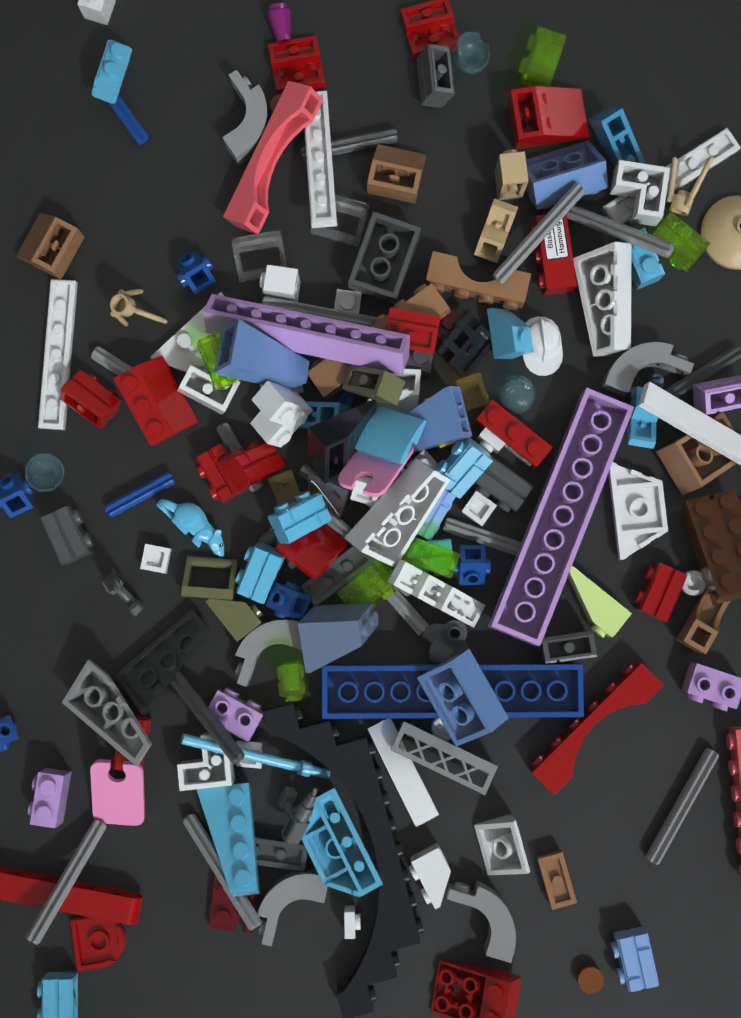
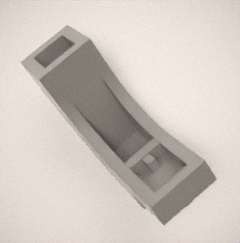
[222,70,269,166]
[600,342,694,397]
[235,619,302,687]
[258,868,328,946]
[446,881,516,963]

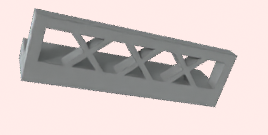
[390,721,498,795]

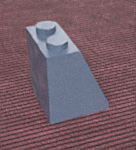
[298,603,378,673]

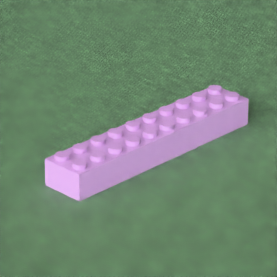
[488,388,634,646]

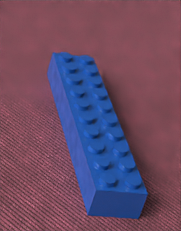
[322,663,584,719]

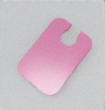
[338,444,414,497]
[90,759,145,826]

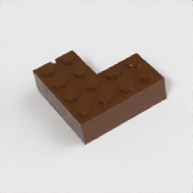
[680,488,741,605]

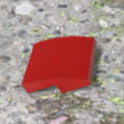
[400,0,461,60]
[268,35,326,95]
[275,524,350,580]

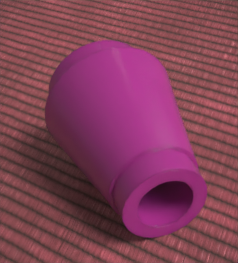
[267,3,291,42]

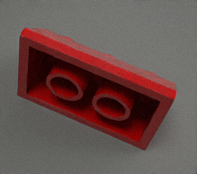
[113,355,199,446]

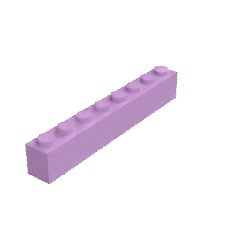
[203,294,410,375]

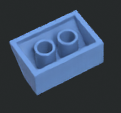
[526,140,609,210]
[417,649,509,746]

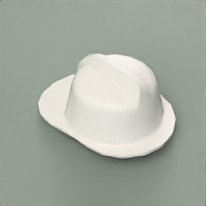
[523,316,563,376]

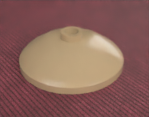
[700,195,741,270]

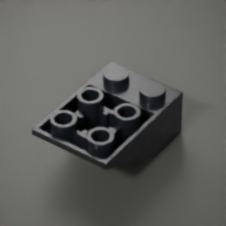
[308,399,376,484]

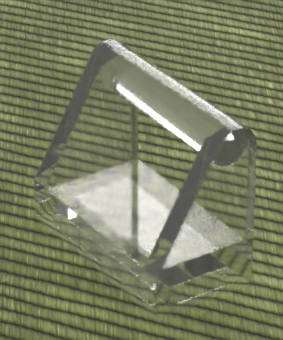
[310,194,371,247]
[232,230,288,282]

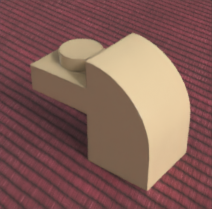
[474,198,518,263]

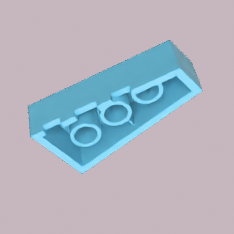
[196,783,260,897]

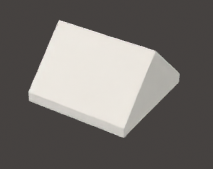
[474,814,530,875]

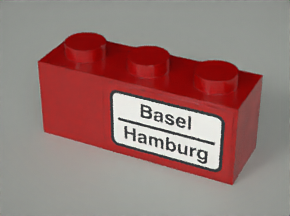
[530,214,577,296]
[474,399,553,470]

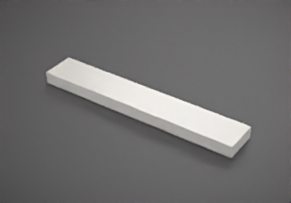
[305,91,337,228]
[602,128,741,224]
[38,279,78,430]
[638,382,741,465]

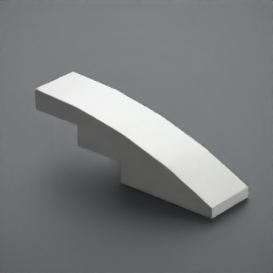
[388,559,486,628]
[368,718,439,827]

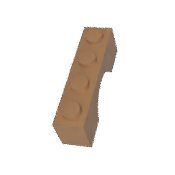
[425,251,531,310]
[676,587,730,654]

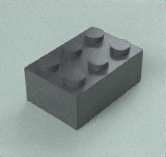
[348,211,421,305]

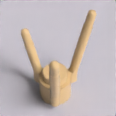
[666,156,714,216]
[110,289,167,327]

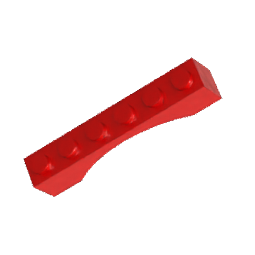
[529,661,664,795]

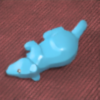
[156,499,224,557]

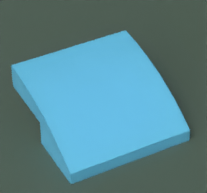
[355,406,426,466]

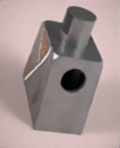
[298,464,353,520]

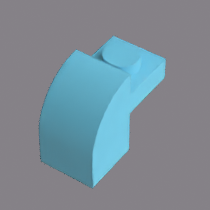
[626,386,658,449]

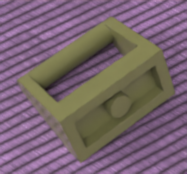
[181,556,238,600]

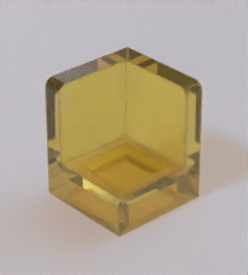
[454,372,490,412]
[267,470,301,505]

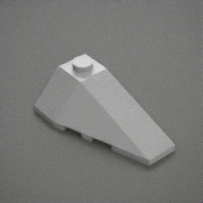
[62,660,152,766]

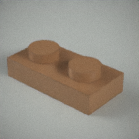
[537,850,577,910]

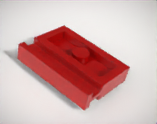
[386,308,441,354]

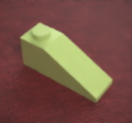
[568,566,632,638]

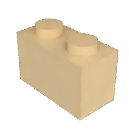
[494,149,529,200]

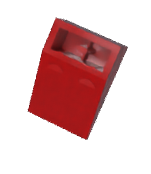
[507,86,589,149]
[431,959,522,1018]

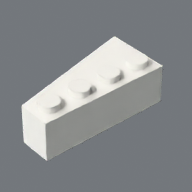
[573,242,632,357]
[344,458,450,568]

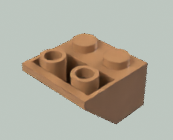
[367,144,426,204]
[16,213,85,280]

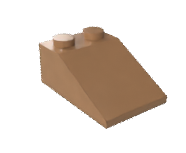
[657,412,736,495]

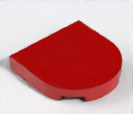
[70,916,127,972]

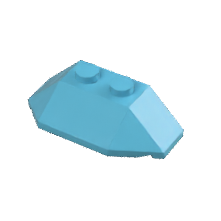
[302,788,383,897]

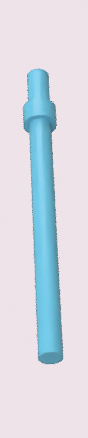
[180,733,330,779]

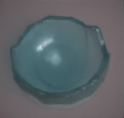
[453,31,490,74]
[497,374,536,414]
[25,453,65,492]

